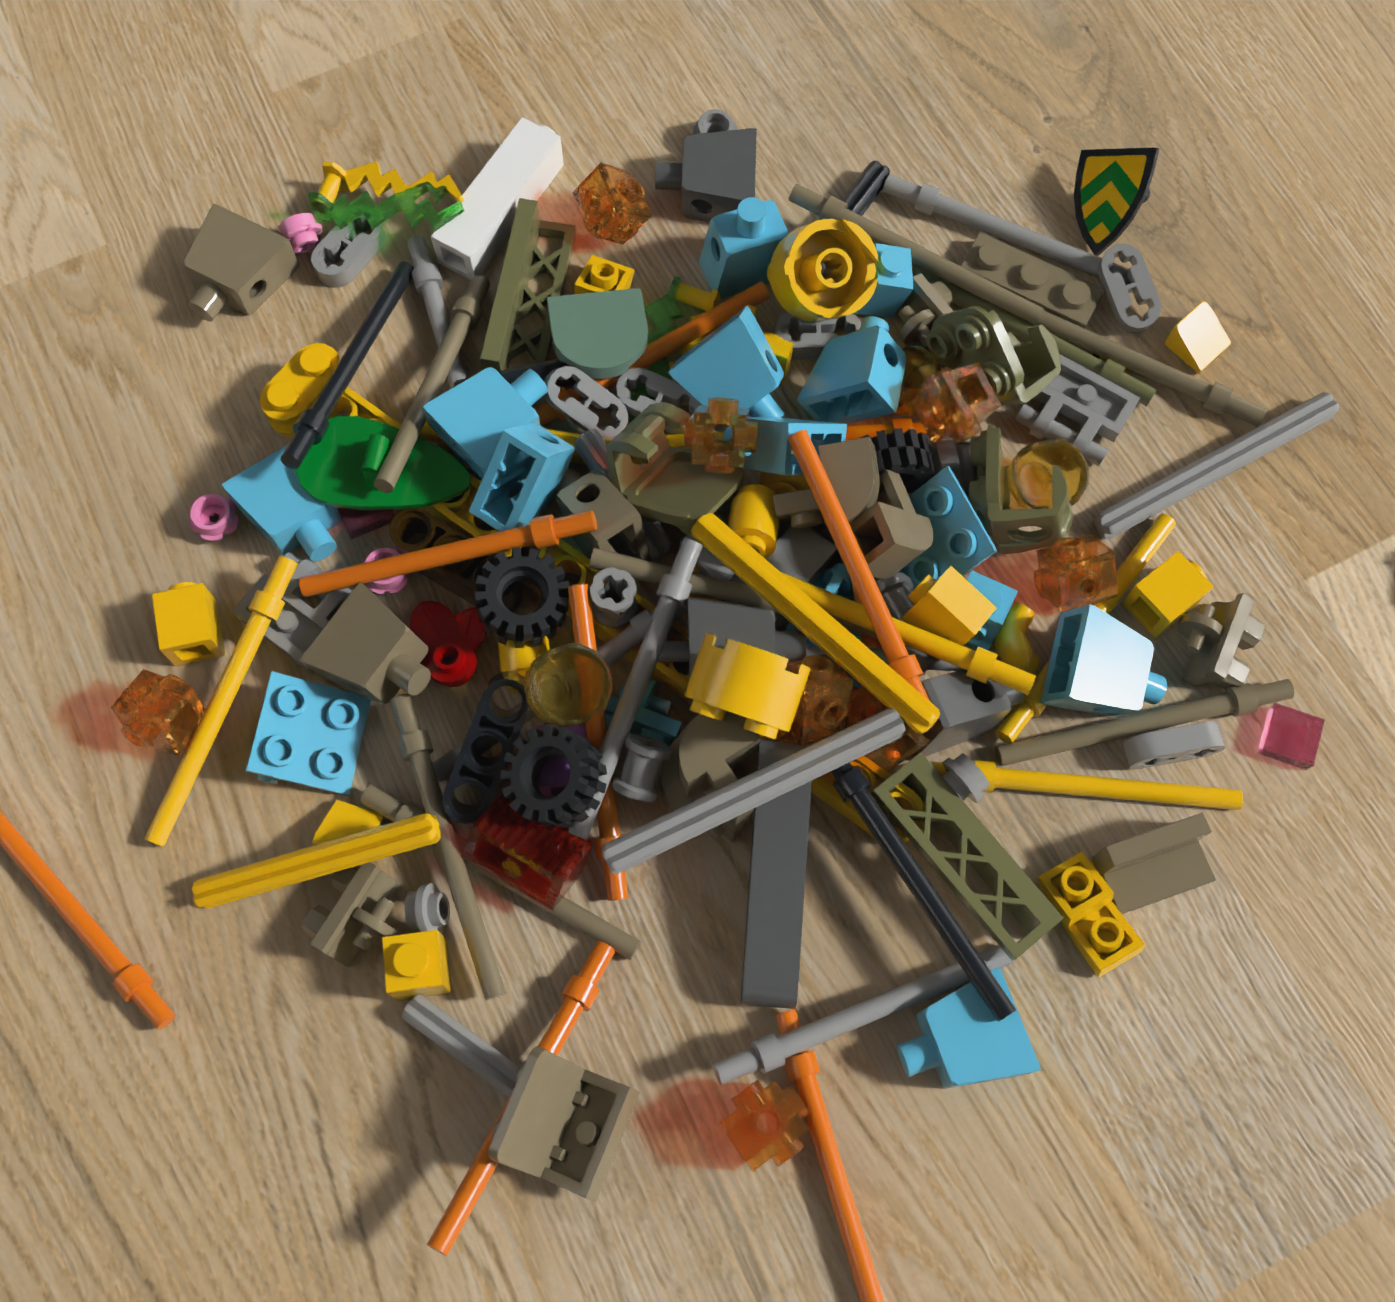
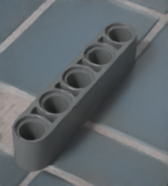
[741,739,813,1009]

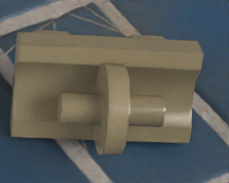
[896,273,953,369]
[1177,593,1266,690]
[301,862,401,967]

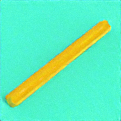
[691,513,940,734]

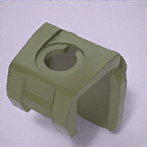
[927,306,1061,411]
[606,402,745,534]
[969,425,1073,554]

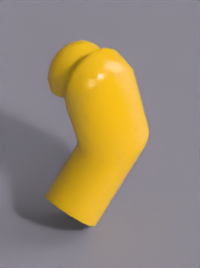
[994,603,1039,674]

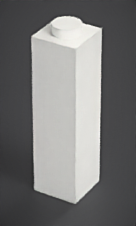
[431,117,564,281]

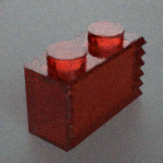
[461,793,593,911]

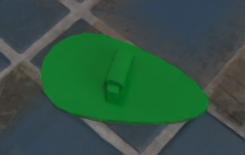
[295,416,471,510]

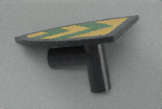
[1074,147,1159,256]

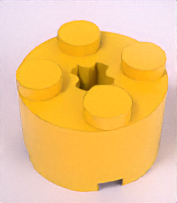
[767,219,879,322]
[684,633,811,739]

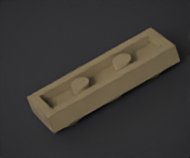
[961,232,1105,328]

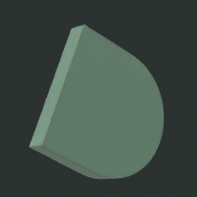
[547,288,648,379]

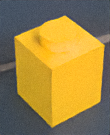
[1122,550,1214,639]
[900,566,997,646]
[152,582,225,666]
[382,930,452,1000]

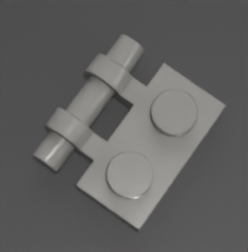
[1015,354,1140,467]
[232,552,352,674]

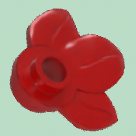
[410,601,487,687]

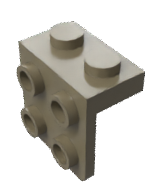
[488,1047,640,1202]

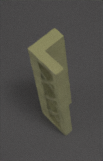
[480,198,577,371]
[871,752,1064,961]

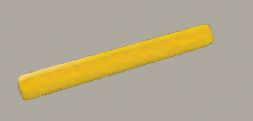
[191,813,441,909]

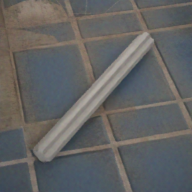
[1094,392,1339,539]
[602,708,905,874]

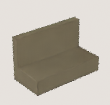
[1092,812,1216,914]

